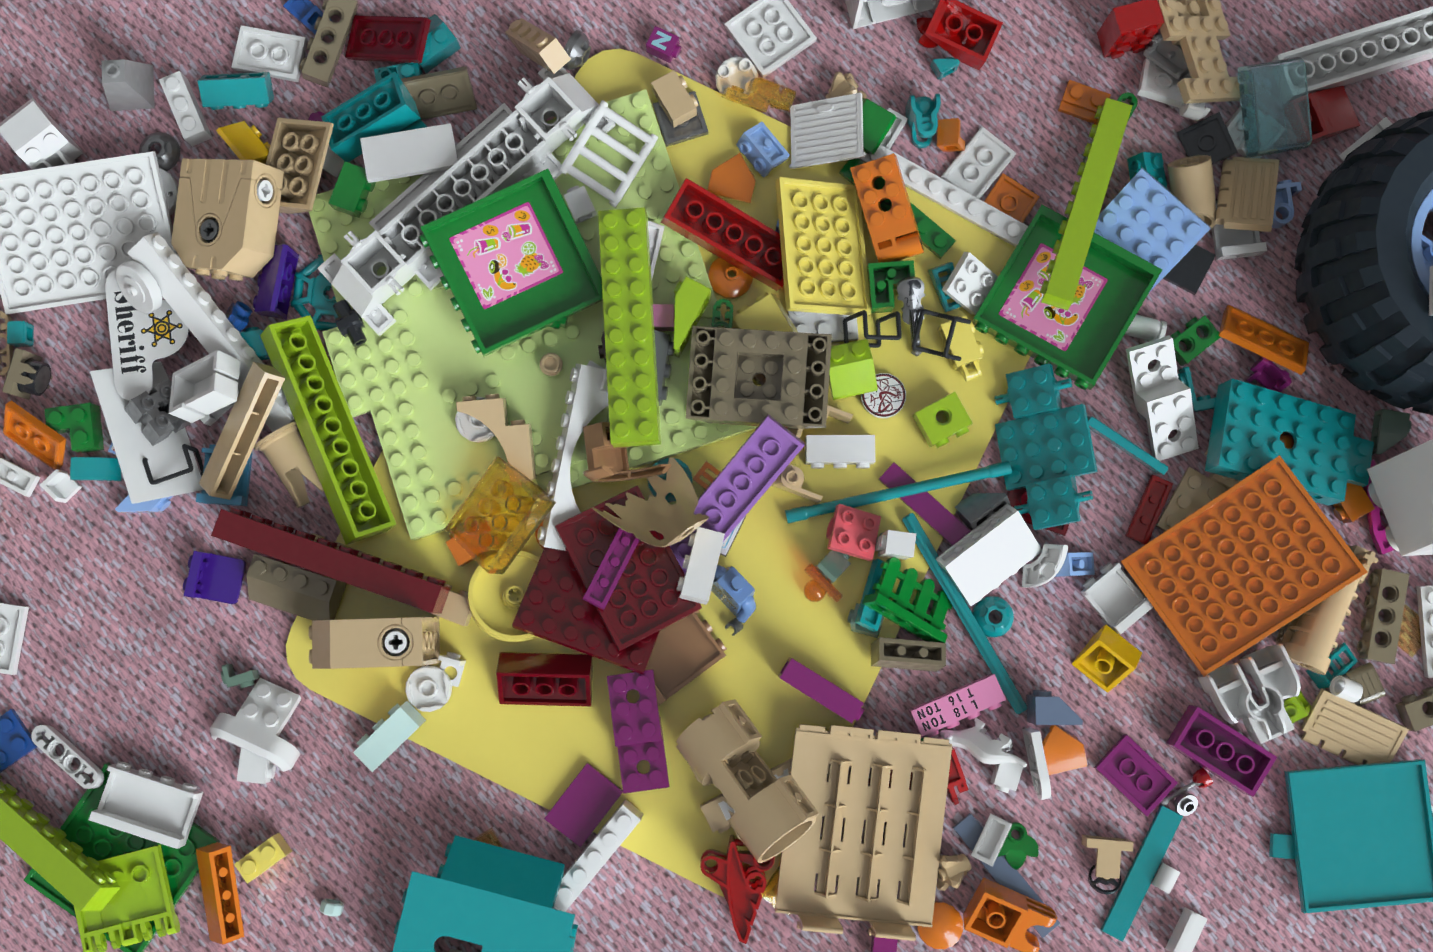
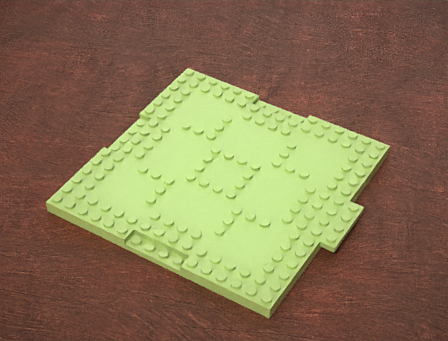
[309,89,758,540]

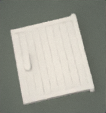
[789,93,866,169]

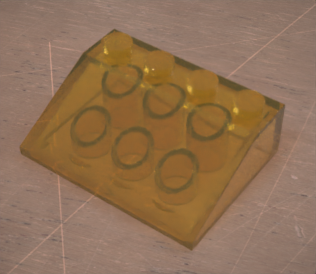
[444,456,556,574]

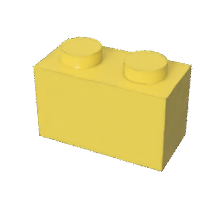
[234,833,292,883]

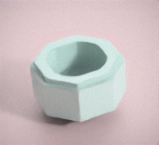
[319,899,344,917]

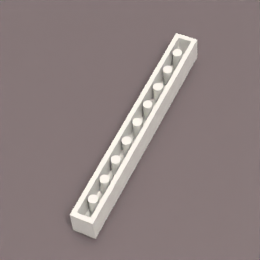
[127,232,295,432]

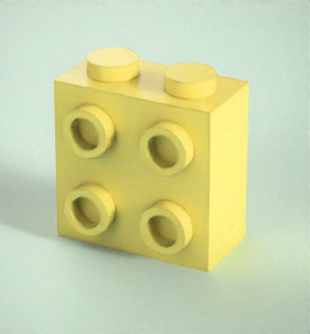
[733,292,798,332]

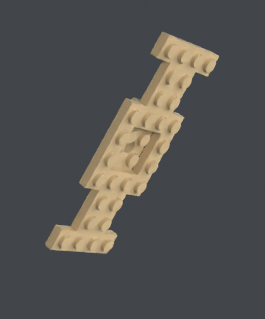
[1158,0,1251,104]

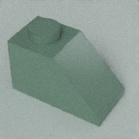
[1371,409,1411,456]
[814,550,851,584]

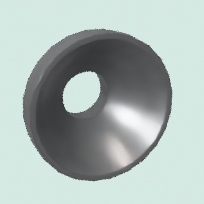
[563,29,591,70]
[139,132,180,171]

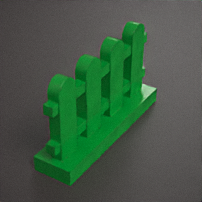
[862,557,953,643]

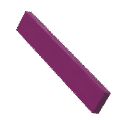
[878,462,971,546]

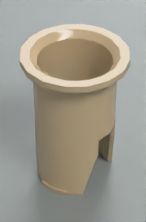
[254,421,324,508]

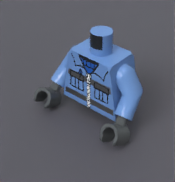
[711,565,756,636]

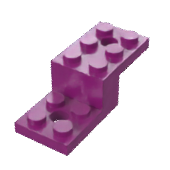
[607,670,670,794]

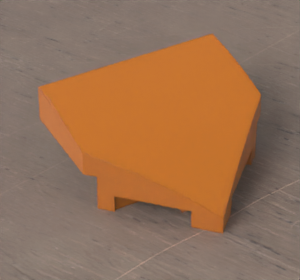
[707,153,756,203]
[1042,725,1088,775]

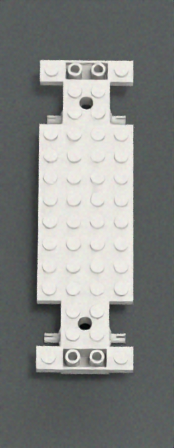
[317,67,616,336]

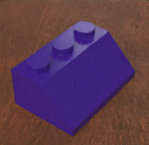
[253,244,299,320]

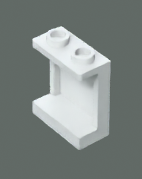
[1211,200,1267,261]
[1080,563,1153,634]

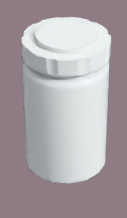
[1124,314,1167,341]

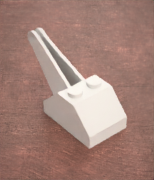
[0,98,83,170]

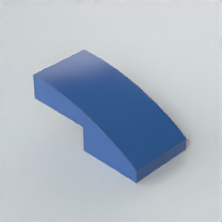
[283,0,332,35]

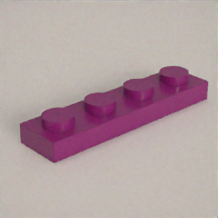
[583,528,639,610]

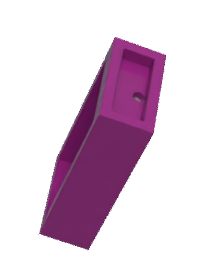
[778,657,865,723]

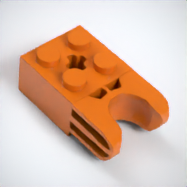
[963,877,1057,952]

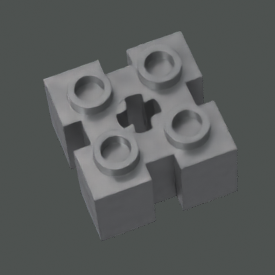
[124,379,191,446]

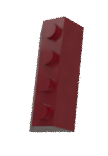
[496,652,593,707]

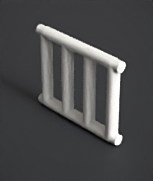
[559,100,658,208]

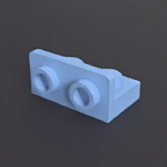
[736,122,790,177]

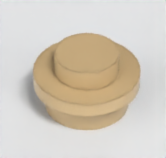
[540,353,563,376]

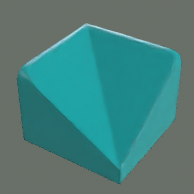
[930,57,960,80]
[7,321,34,347]

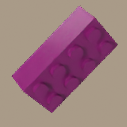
[1165,705,1277,797]

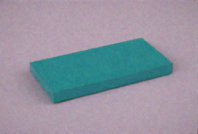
[1087,416,1169,475]

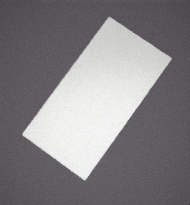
[90,361,204,504]

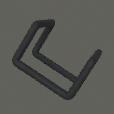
[912,309,971,361]
[843,310,902,348]
[142,444,204,485]

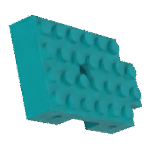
[1205,379,1374,506]

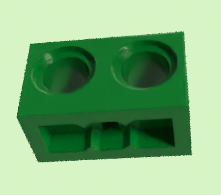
[1170,315,1221,367]

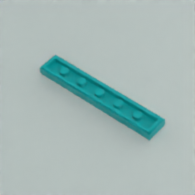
[1100,805,1183,942]

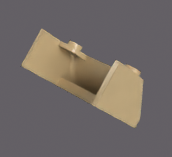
[771,405,853,503]

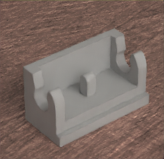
[1143,34,1189,80]

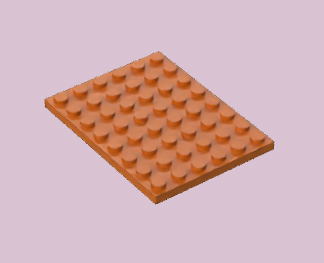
[1121,455,1368,677]

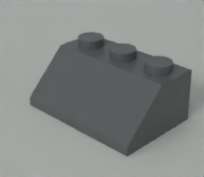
[654,330,674,406]

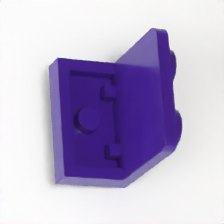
[183,551,246,604]

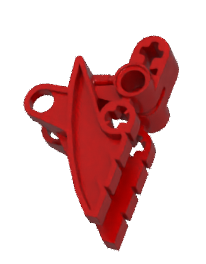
[700,835,775,944]

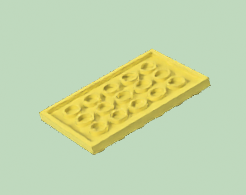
[775,177,871,316]

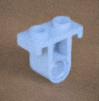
[1272,180,1302,228]

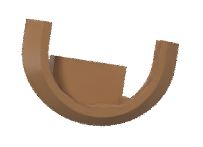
[583,422,671,482]

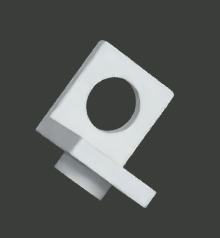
[438,652,466,687]

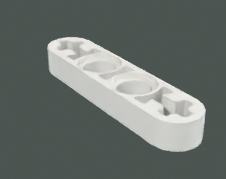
[31,725,104,789]

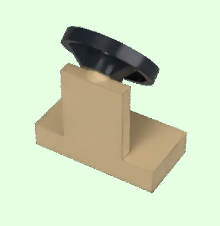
[1082,835,1134,895]

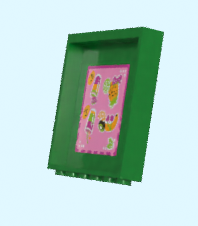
[419,169,603,357]
[972,205,1162,390]

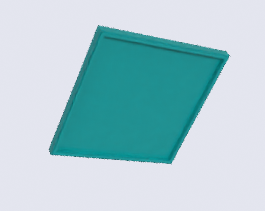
[1284,759,1433,914]

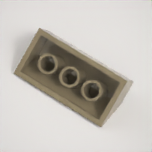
[246,554,347,621]

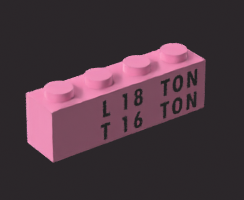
[908,674,1006,737]

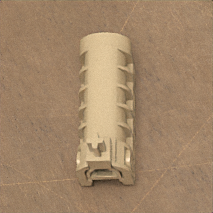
[1275,545,1378,675]

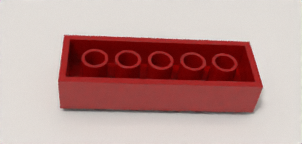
[660,178,784,291]

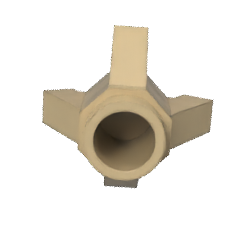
[825,72,867,99]
[936,853,971,891]

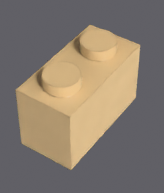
[651,70,698,128]

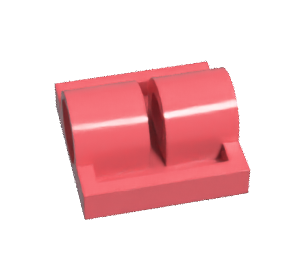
[826,504,881,561]

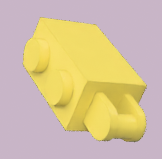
[938,315,984,381]

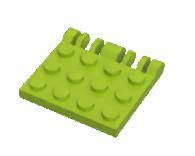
[74,844,180,952]

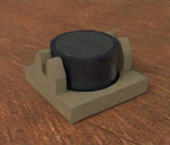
[2,348,53,400]

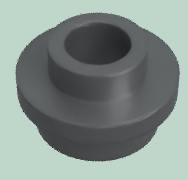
[1174,793,1198,816]

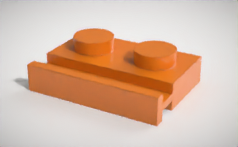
[1058,80,1111,124]

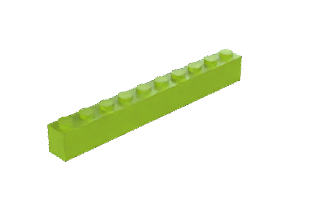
[1040,98,1133,311]

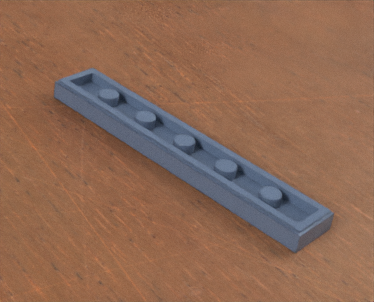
[952,813,1060,938]

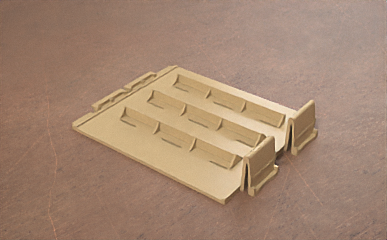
[775,724,952,941]

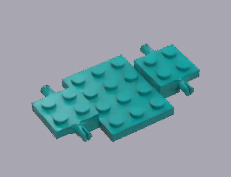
[995,363,1098,530]

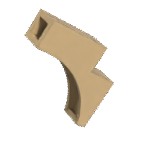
[456,394,536,482]

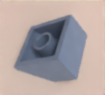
[1026,690,1083,725]

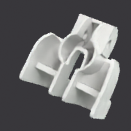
[1197,644,1300,745]

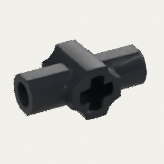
[333,300,367,347]

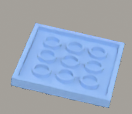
[1094,168,1211,291]

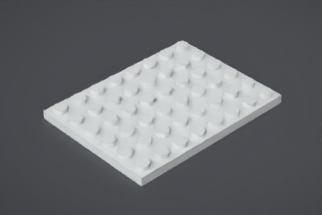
[0,151,180,314]

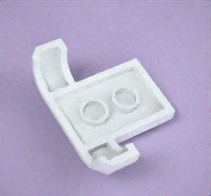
[1137,57,1210,121]
[210,678,301,772]

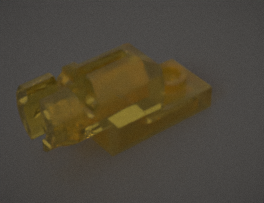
[722,77,796,113]

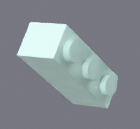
[353,701,426,772]

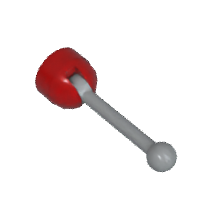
[1160,767,1213,806]

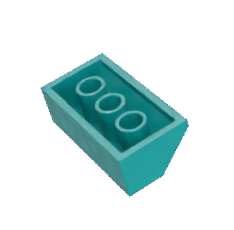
[321,71,420,162]

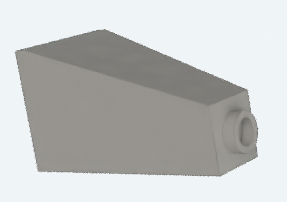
[101,59,155,111]

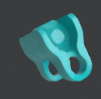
[905,94,941,148]

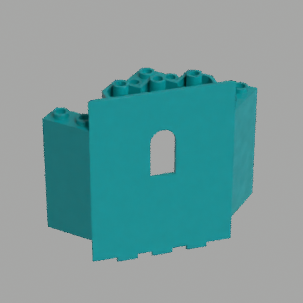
[390,835,578,952]

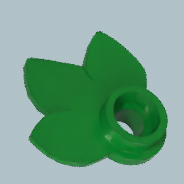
[997,822,1039,870]

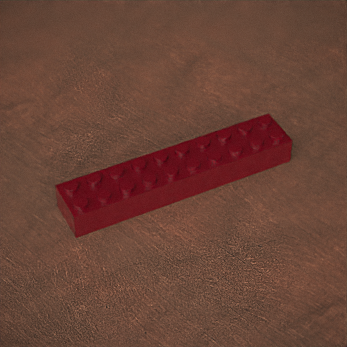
[211,507,451,614]

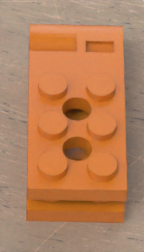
[850,153,924,263]

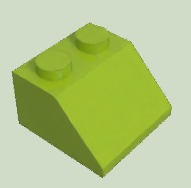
[829,339,878,400]

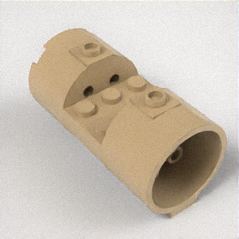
[676,699,819,863]

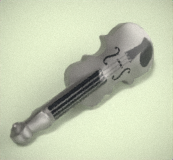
[896,277,925,356]

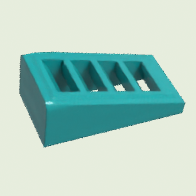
[928,262,962,313]
[1306,643,1358,689]

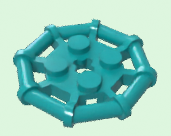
[290,254,338,331]

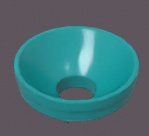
[972,596,1014,638]

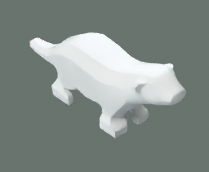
[940,718,1027,767]

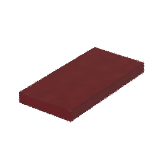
[345,15,431,63]

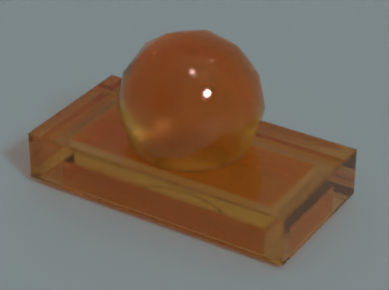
[804,564,842,603]

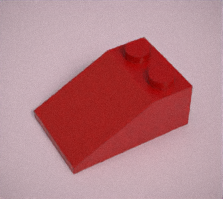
[924,0,1003,70]

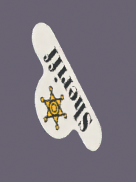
[105,269,189,401]

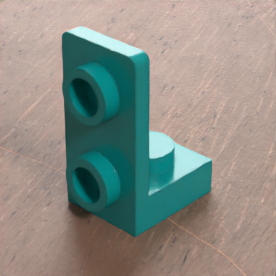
[1178,366,1216,412]

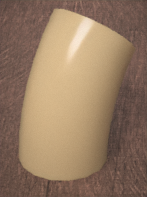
[1167,155,1216,229]

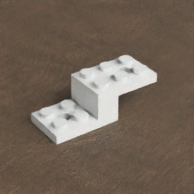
[1126,335,1199,461]

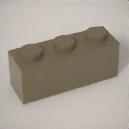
[871,637,946,672]

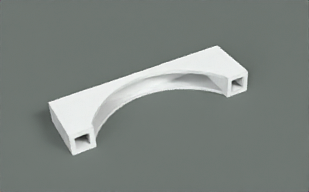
[537,363,609,551]

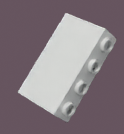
[936,504,1042,606]
[89,761,203,849]

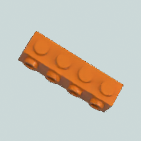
[196,842,245,945]

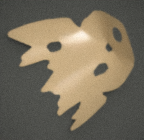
[591,457,709,547]

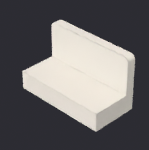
[1165,907,1207,952]

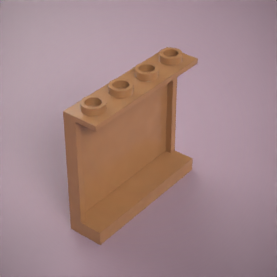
[645,610,727,705]

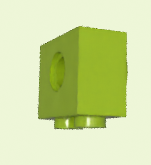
[912,392,973,448]

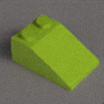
[674,276,711,358]

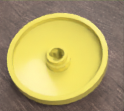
[467,550,540,642]

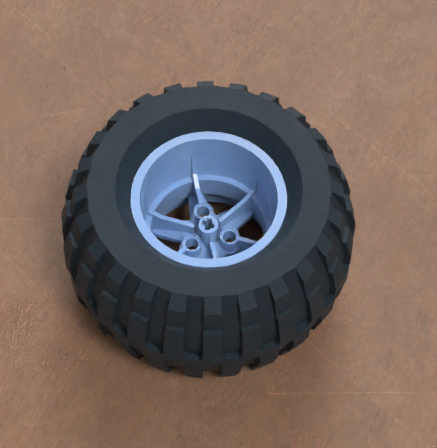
[1294,109,1433,415]

